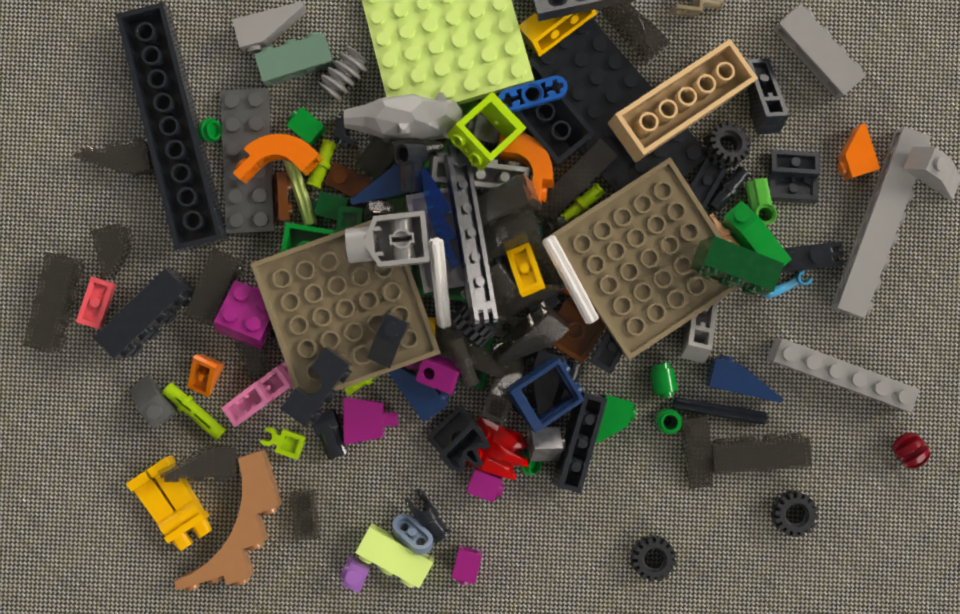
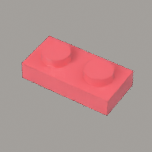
[76,276,117,329]

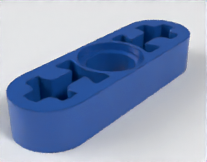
[498,76,567,113]

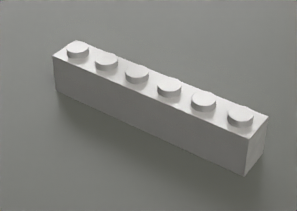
[767,338,920,412]

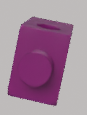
[405,352,464,395]
[343,396,399,444]

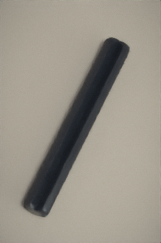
[672,397,768,425]

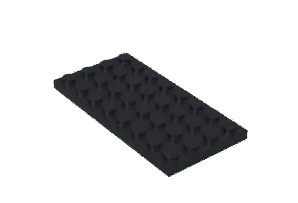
[528,18,709,193]

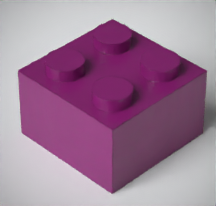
[214,280,272,350]

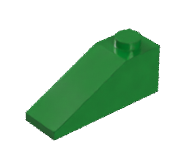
[722,201,791,267]

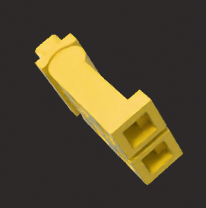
[126,455,212,551]

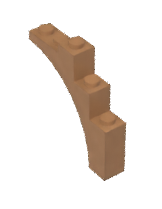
[174,448,283,592]

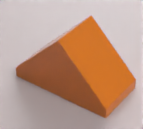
[187,354,225,397]

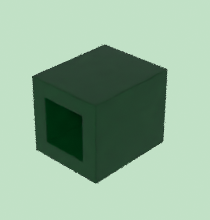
[312,191,351,222]

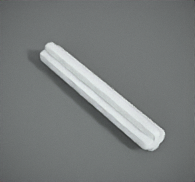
[542,235,599,324]
[428,237,451,329]

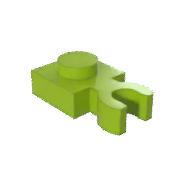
[260,427,307,460]

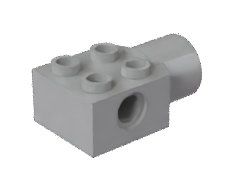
[345,211,431,268]

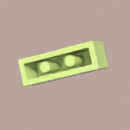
[355,523,434,588]

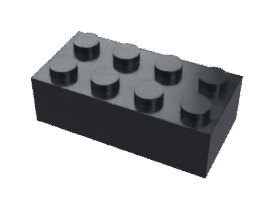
[93,268,198,359]

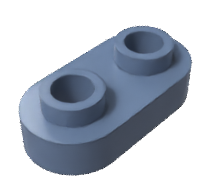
[392,514,433,555]

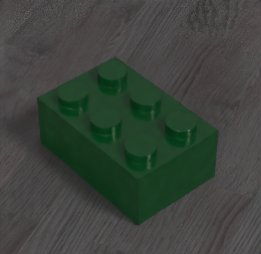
[690,236,784,297]

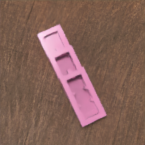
[221,361,293,427]

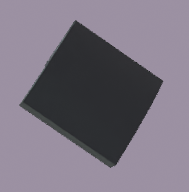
[768,149,820,204]

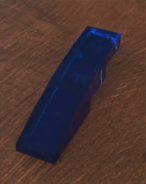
[421,167,461,270]

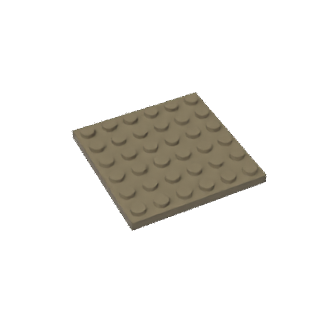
[550,157,739,360]
[250,213,441,393]

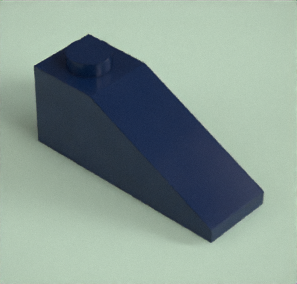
[350,163,427,207]
[705,354,782,403]
[389,366,450,422]

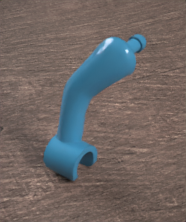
[763,271,812,299]

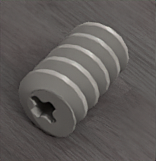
[318,46,368,101]

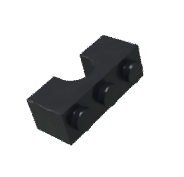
[280,347,352,427]

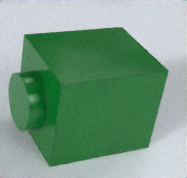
[287,107,327,147]

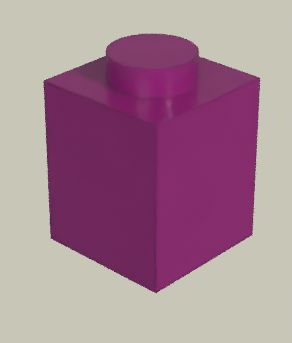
[466,468,505,503]
[452,545,482,586]

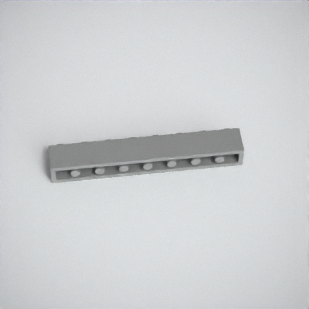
[830,126,932,318]

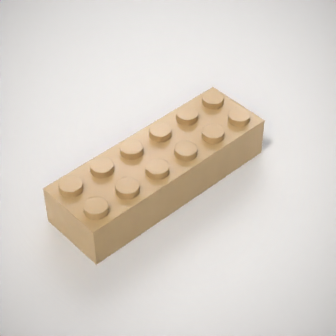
[608,39,758,163]

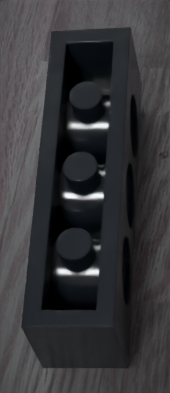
[552,391,608,493]

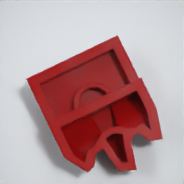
[465,417,529,480]

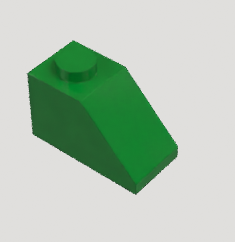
[596,394,637,443]

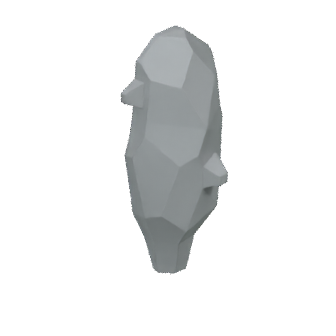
[344,92,462,143]

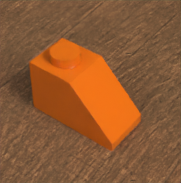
[837,123,880,181]

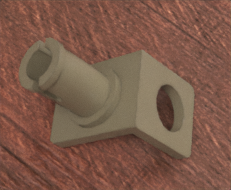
[669,0,725,17]

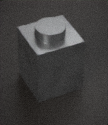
[527,427,566,462]

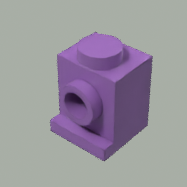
[340,555,372,593]

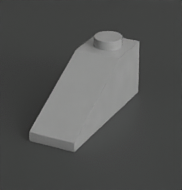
[232,1,307,54]
[903,146,960,200]
[681,302,718,363]

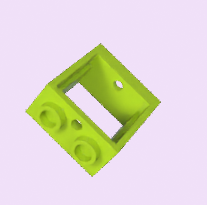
[447,92,526,171]

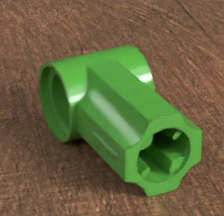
[745,178,777,226]

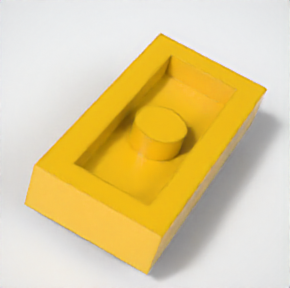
[506,242,546,297]

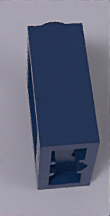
[505,357,584,433]

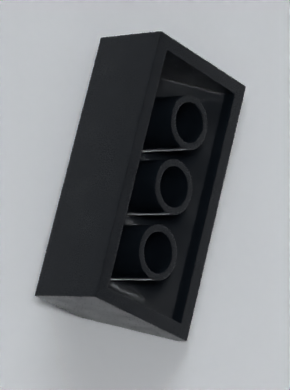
[496,59,595,168]

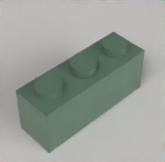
[254,32,335,87]

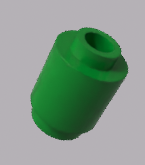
[649,362,678,398]
[654,408,682,434]

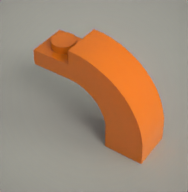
[498,132,554,210]
[233,134,323,184]

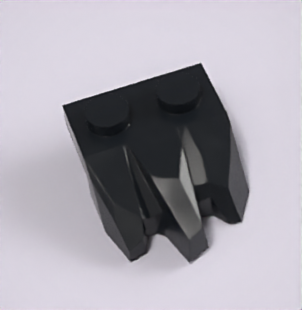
[426,405,491,472]

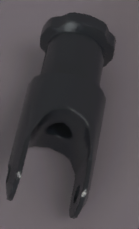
[405,488,452,544]

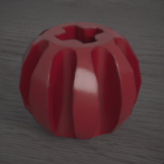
[892,433,931,469]

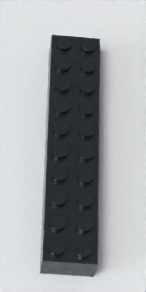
[115,2,228,252]

